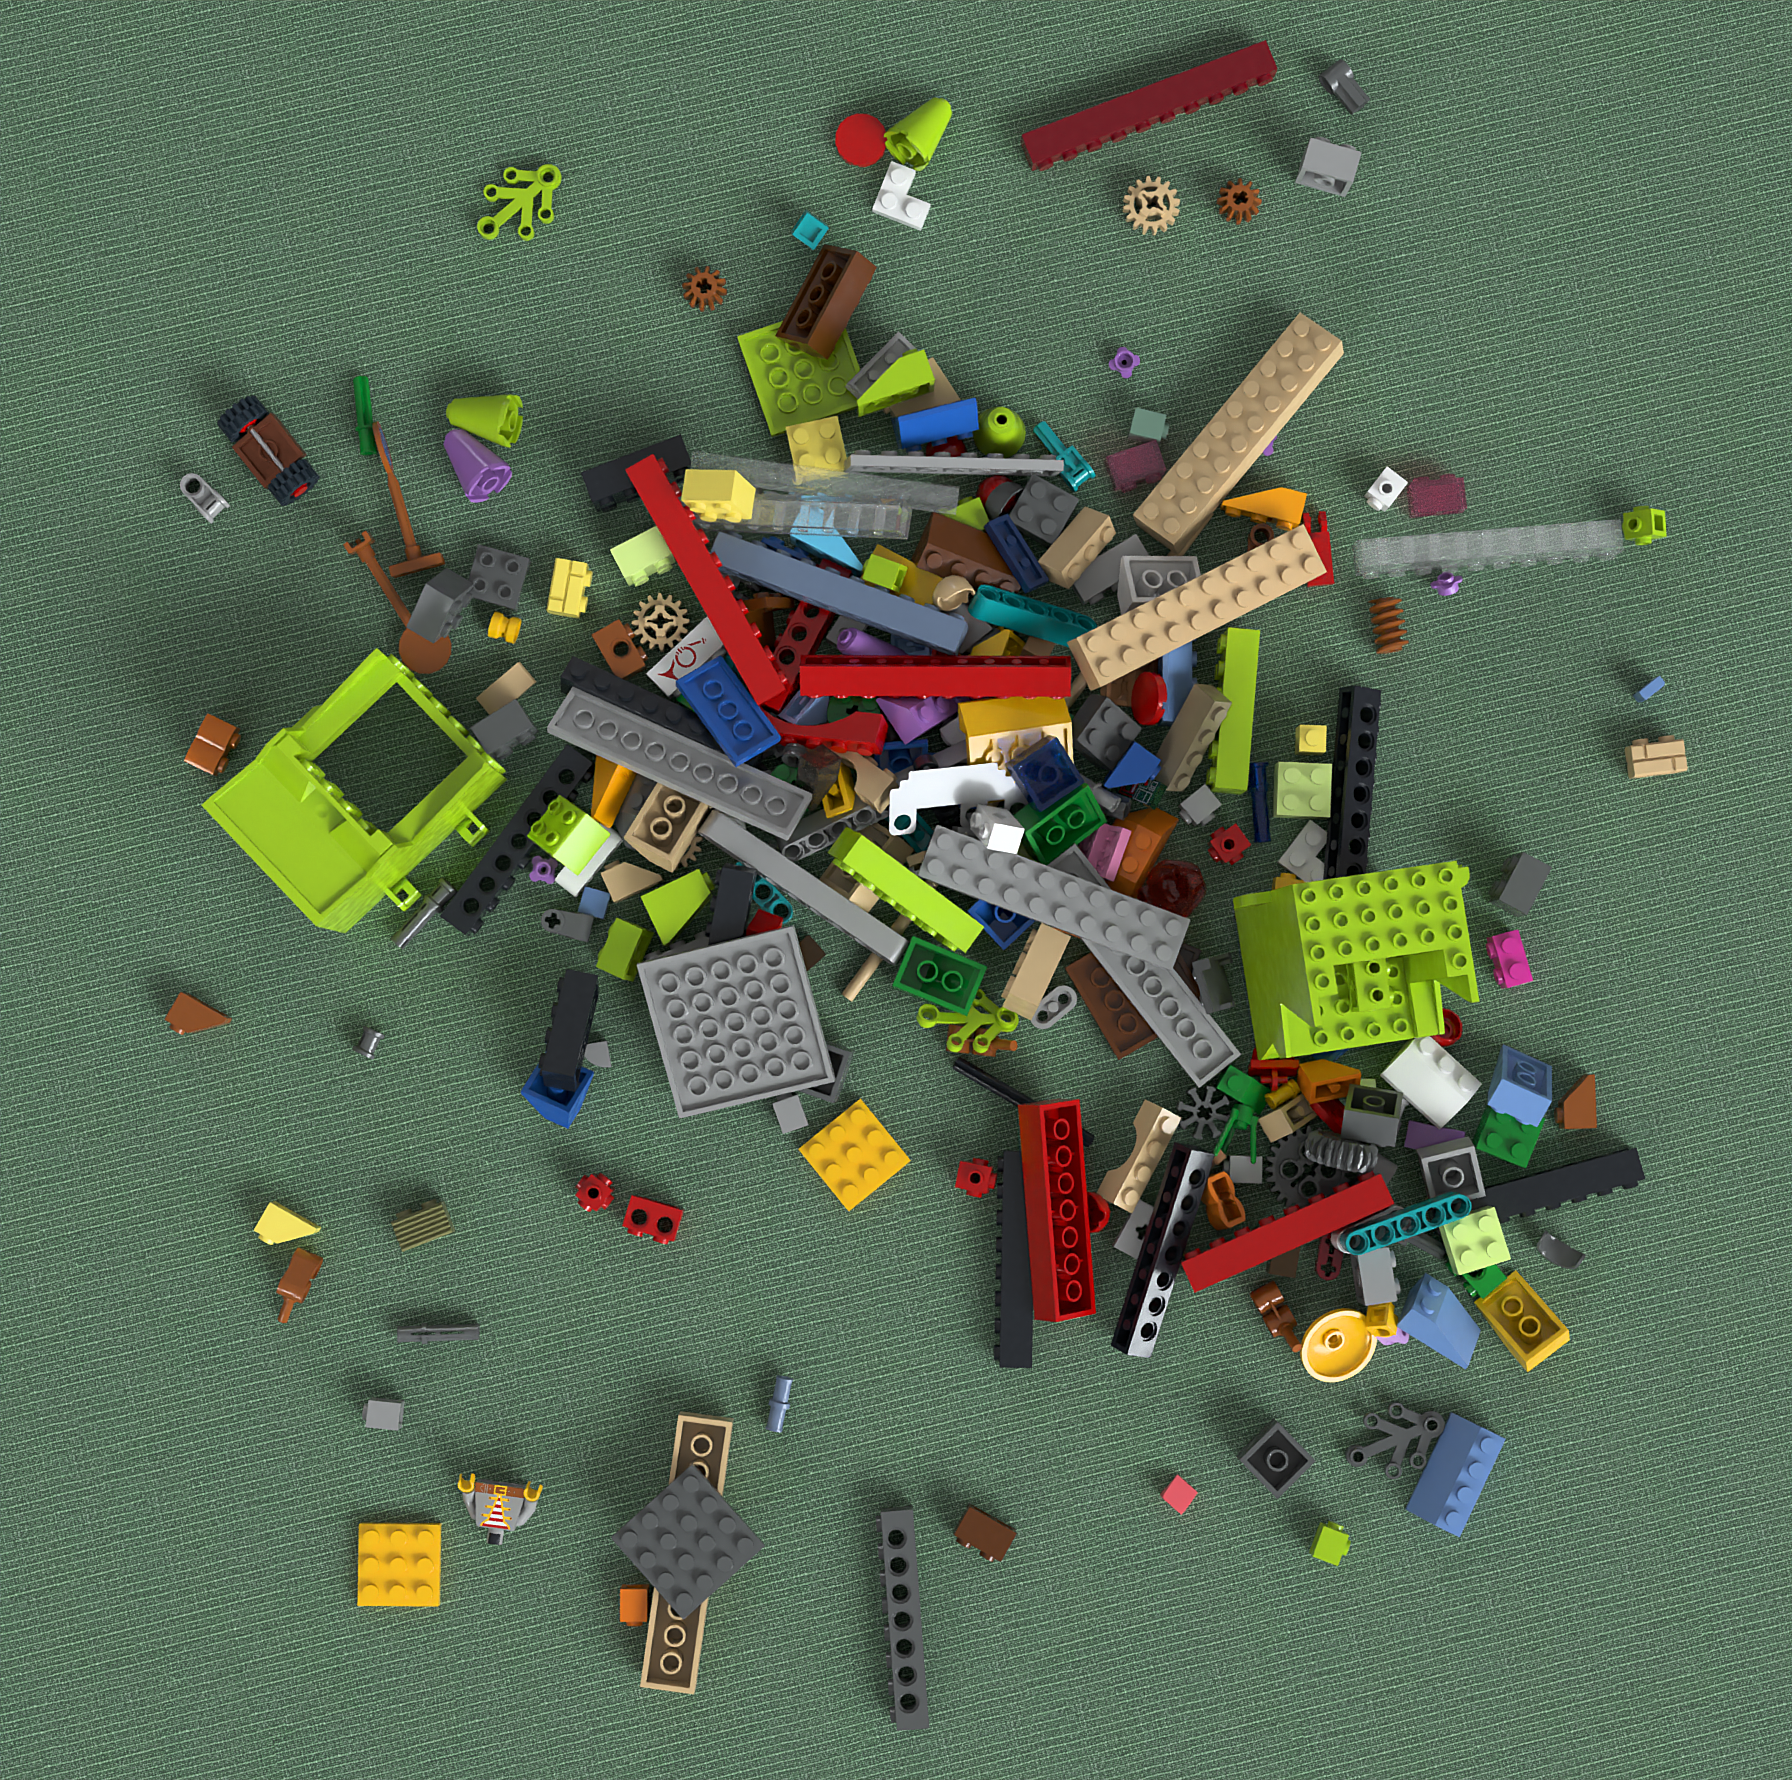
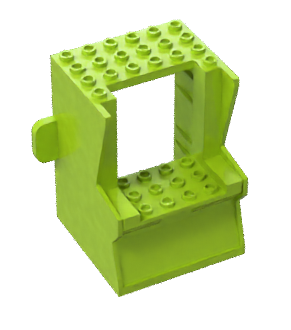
[201,648,508,933]
[1233,861,1480,1060]

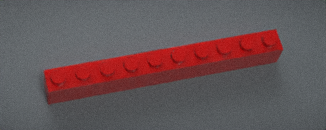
[625,454,789,706]
[799,655,1071,699]

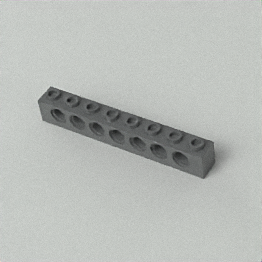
[876,1506,929,1731]

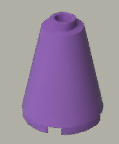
[443,429,512,503]
[837,627,908,655]

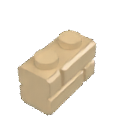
[1625,735,1688,779]

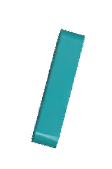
[968,584,1097,647]
[1340,1192,1471,1255]

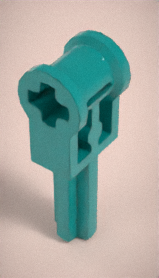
[1033,421,1096,493]

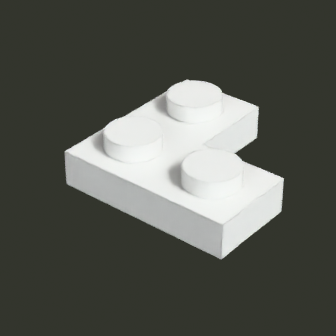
[872,161,931,231]
[1277,820,1327,882]

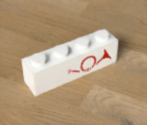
[646,616,727,699]

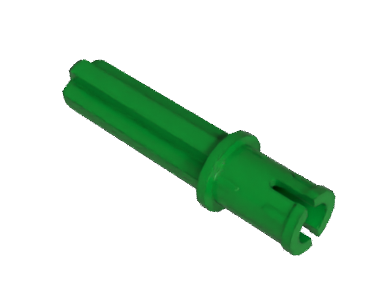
[353,376,377,456]

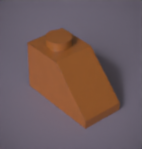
[164,992,232,1035]
[1554,1074,1597,1129]

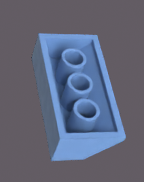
[1158,638,1197,727]
[1405,1412,1505,1537]

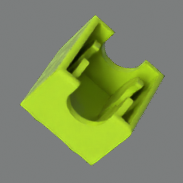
[527,795,611,876]

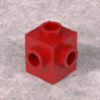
[1207,823,1251,865]
[955,1158,997,1198]
[575,1172,615,1212]

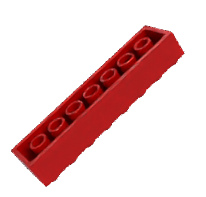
[1018,1098,1096,1322]
[1181,1171,1395,1293]

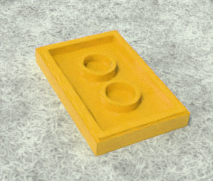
[860,544,943,606]

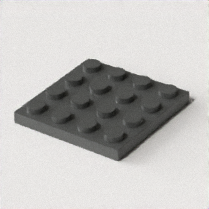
[611,1463,765,1620]

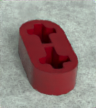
[1315,1231,1344,1281]

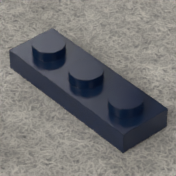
[984,514,1049,594]

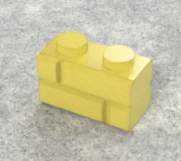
[546,558,593,619]

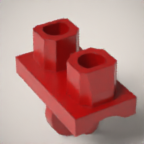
[1248,1048,1299,1091]

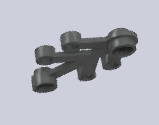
[1345,1402,1445,1480]

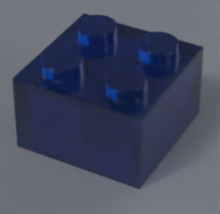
[1004,735,1085,812]

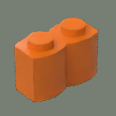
[184,714,241,776]
[1201,1171,1245,1230]

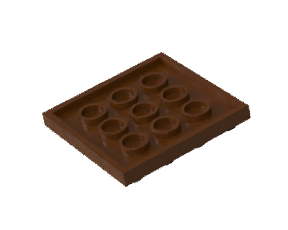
[1065,952,1200,1060]

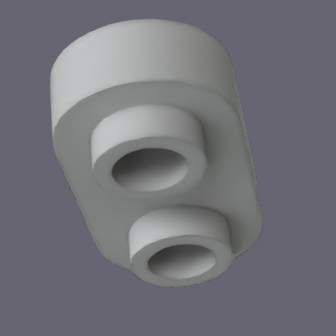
[1030,985,1077,1029]

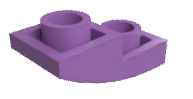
[1404,1120,1466,1149]

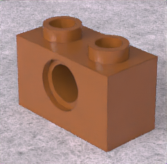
[592,619,648,680]

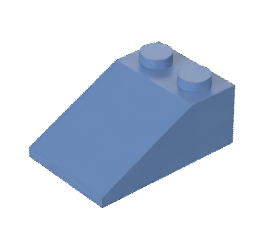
[1487,1044,1552,1127]
[1396,1273,1481,1369]

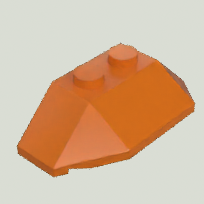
[1103,807,1179,899]

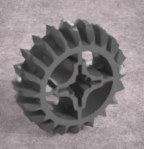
[1304,1130,1378,1173]

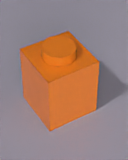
[620,1584,649,1626]

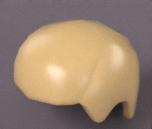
[932,575,976,612]

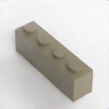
[1154,684,1232,792]

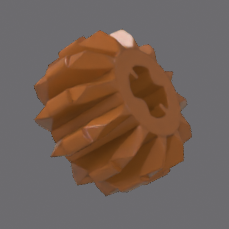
[1216,178,1262,225]
[682,266,727,312]

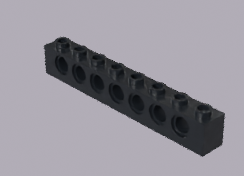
[1323,685,1381,880]
[440,744,595,936]
[1110,1142,1215,1358]

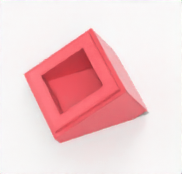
[1160,1474,1198,1515]

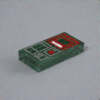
[1116,778,1167,810]

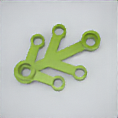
[477,164,562,241]
[916,988,1019,1053]

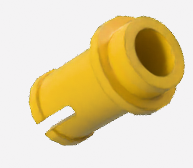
[1265,1079,1300,1110]

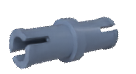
[765,1375,793,1432]

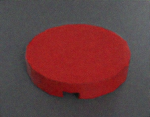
[835,113,887,167]
[1131,672,1167,725]

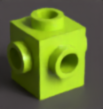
[1622,506,1667,545]

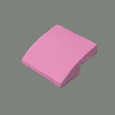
[1078,823,1131,882]

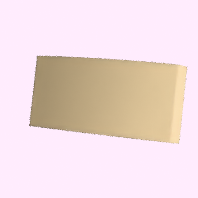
[476,662,536,715]

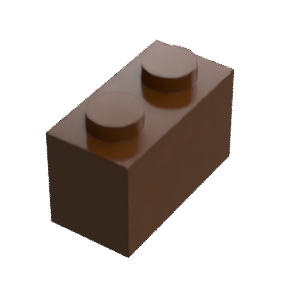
[953,1503,1017,1562]

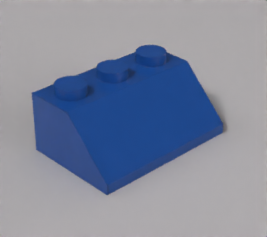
[891,397,979,453]

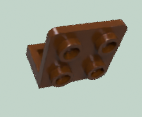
[743,592,795,653]

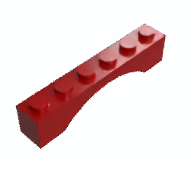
[755,701,888,756]

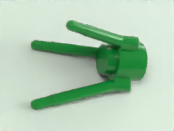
[1213,1104,1259,1164]

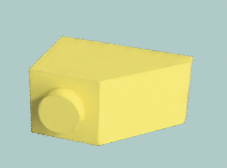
[254,1201,321,1245]

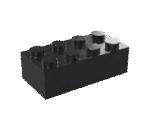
[581,434,694,513]
[538,969,600,1092]

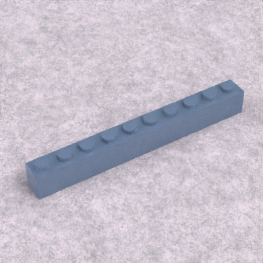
[710,531,969,655]

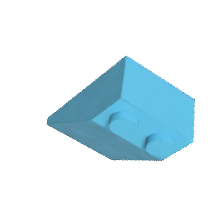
[790,506,863,578]

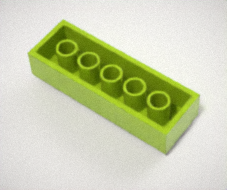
[1205,627,1260,795]
[827,826,984,953]

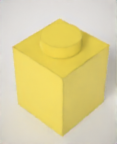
[1295,725,1327,755]

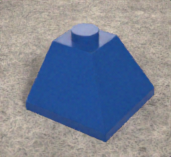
[1101,740,1162,788]
[967,900,1035,950]
[521,1052,594,1129]

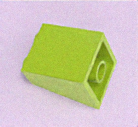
[640,869,715,947]

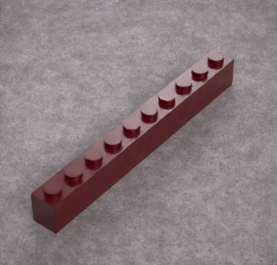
[1020,40,1278,171]

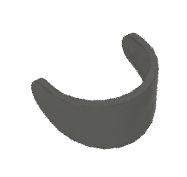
[984,482,1024,521]
[1537,1230,1586,1269]

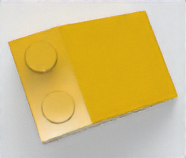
[1474,1270,1570,1372]

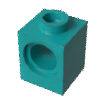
[791,210,829,250]

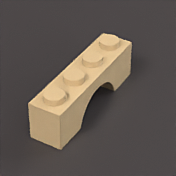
[806,724,899,814]
[1097,1100,1181,1213]

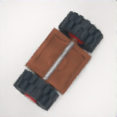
[217,395,320,506]

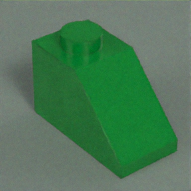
[1214,1065,1272,1115]

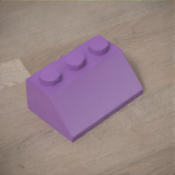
[876,696,970,745]

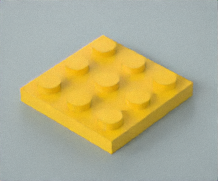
[798,1098,911,1211]
[357,1523,441,1606]

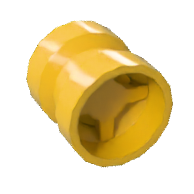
[488,611,521,644]

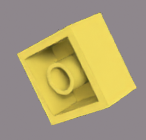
[786,416,849,484]
[681,469,756,523]

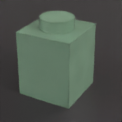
[1128,407,1170,445]

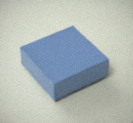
[1633,676,1665,702]
[578,886,611,919]

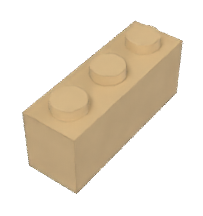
[1038,506,1116,589]

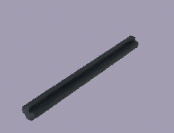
[952,1057,1095,1147]

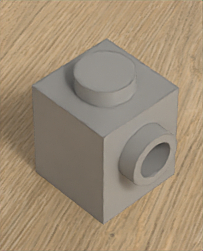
[1178,784,1222,827]

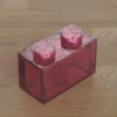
[1104,440,1167,493]
[1406,474,1467,518]

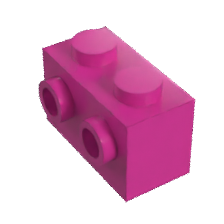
[1486,929,1533,989]

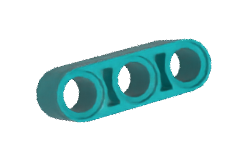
[735,862,794,924]

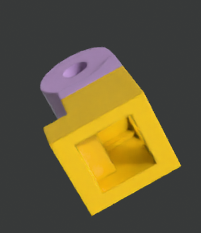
[1365,1302,1409,1345]

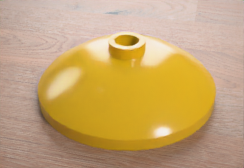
[1300,1308,1377,1382]

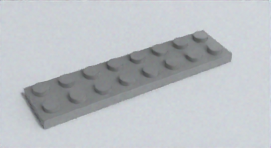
[844,450,1064,477]

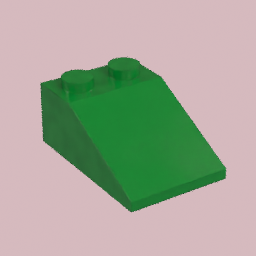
[1013,783,1107,866]
[892,936,987,1016]

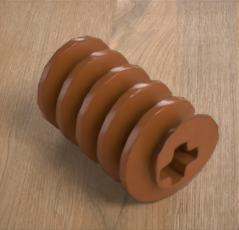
[1368,597,1409,654]

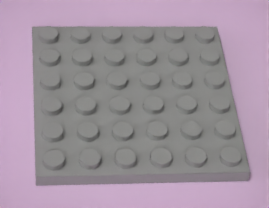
[637,925,835,1119]

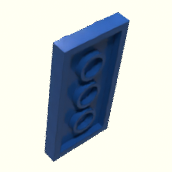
[676,655,781,767]

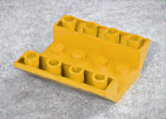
[958,697,1074,803]

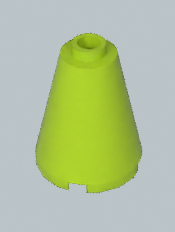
[884,97,952,171]
[446,394,523,448]
[973,407,1026,459]

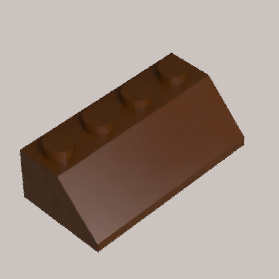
[775,244,877,360]
[911,511,1021,594]

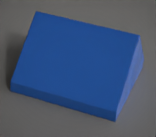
[872,739,928,774]

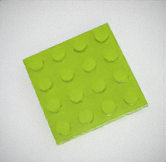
[737,321,860,437]

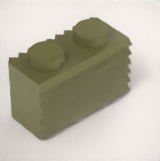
[391,1199,455,1252]

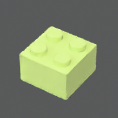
[610,526,676,587]
[1273,762,1332,820]
[1439,1206,1511,1275]

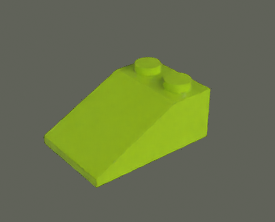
[857,349,935,417]

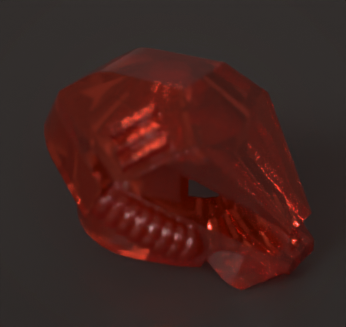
[1137,859,1207,917]

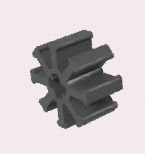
[1175,1086,1230,1139]

